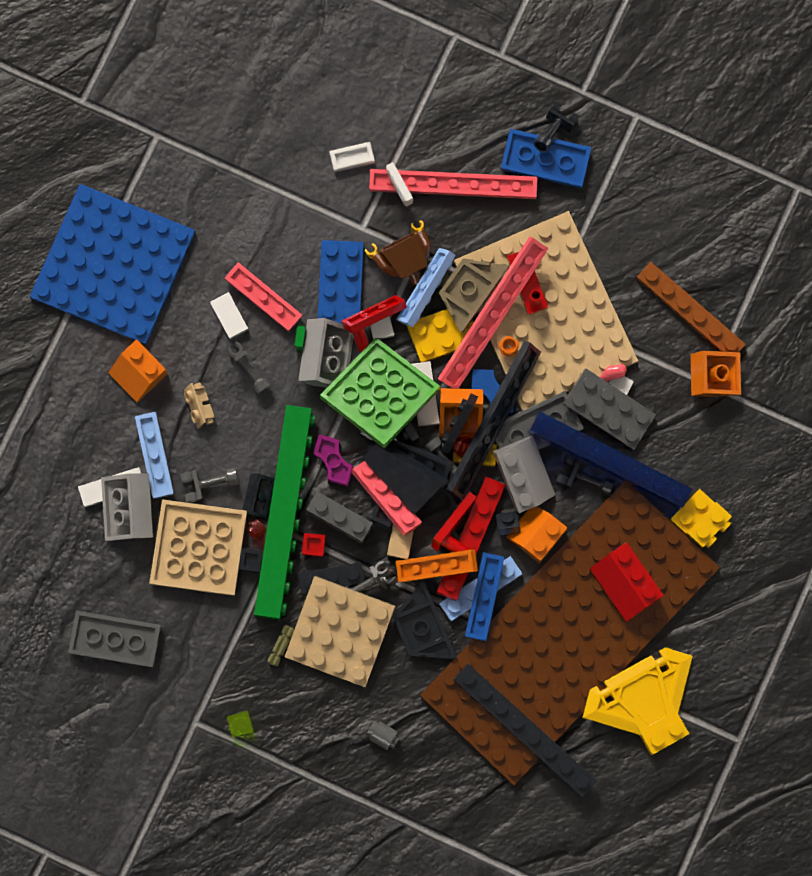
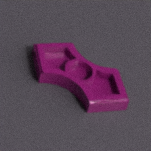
[313,434,354,487]

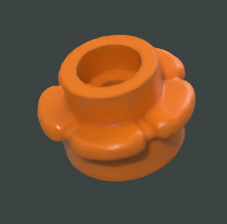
[499,336,520,356]

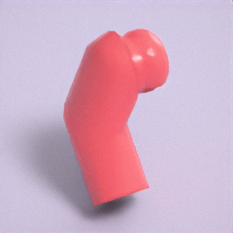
[600,364,627,382]

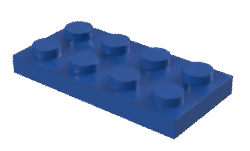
[501,129,591,189]
[318,240,363,324]

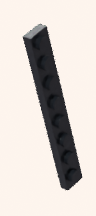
[446,341,541,500]
[453,664,597,797]

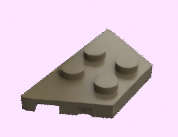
[439,258,509,333]

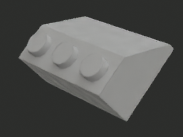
[298,318,354,388]
[493,436,555,513]
[101,473,153,541]

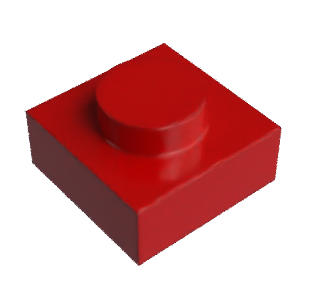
[302,533,325,557]

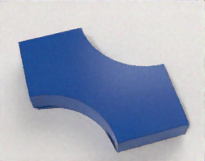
[472,369,513,414]

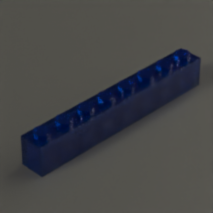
[527,411,692,509]

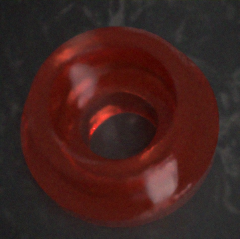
[453,436,472,457]
[247,519,267,540]

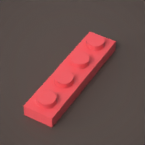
[225,262,303,332]
[352,461,422,536]

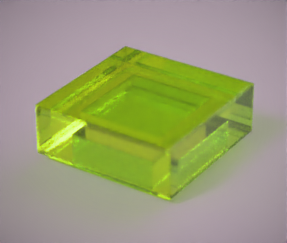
[227,711,254,738]

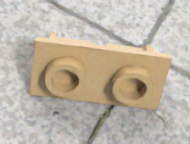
[184,383,215,429]

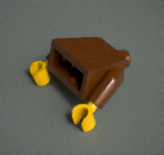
[365,220,431,285]

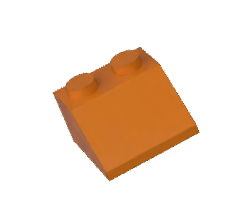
[108,339,168,403]
[691,351,741,397]
[439,388,483,439]
[506,506,567,564]

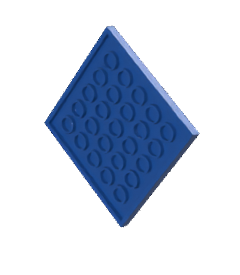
[30,184,196,345]

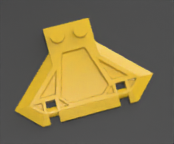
[583,648,693,755]

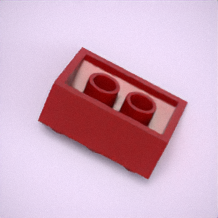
[590,542,664,622]

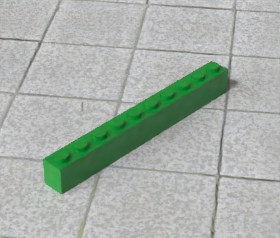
[254,405,315,621]

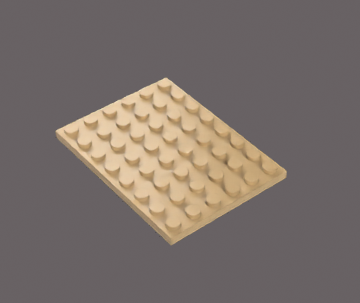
[454,211,638,411]

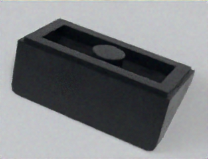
[242,473,275,520]

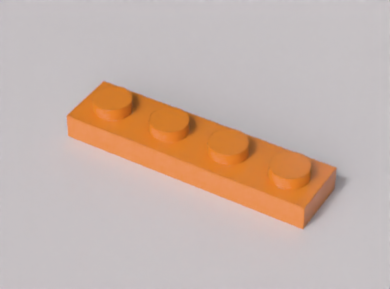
[396,550,478,582]

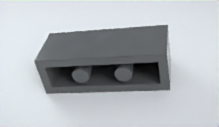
[306,492,373,545]

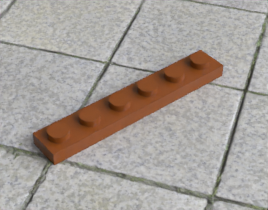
[636,262,746,353]

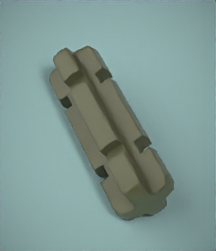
[268,625,294,667]

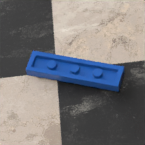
[465,552,504,642]

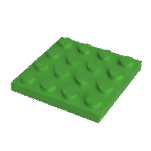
[320,338,440,448]

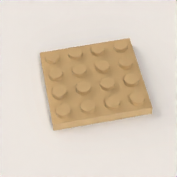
[149,500,247,596]
[285,576,395,687]

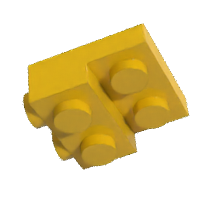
[670,489,732,549]

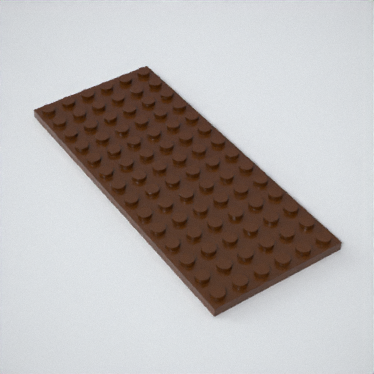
[420,480,720,786]

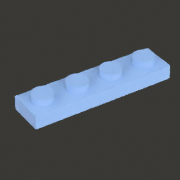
[396,248,456,327]
[135,412,174,500]
[439,556,522,622]

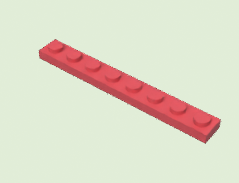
[369,169,537,199]
[438,236,549,389]

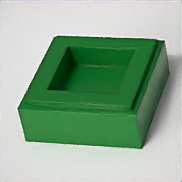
[295,326,306,351]

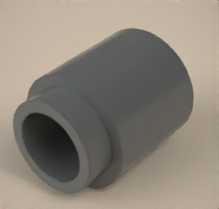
[366,721,400,751]

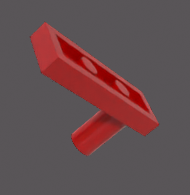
[507,252,548,316]
[342,295,407,352]
[431,492,476,553]

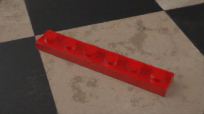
[437,477,505,601]

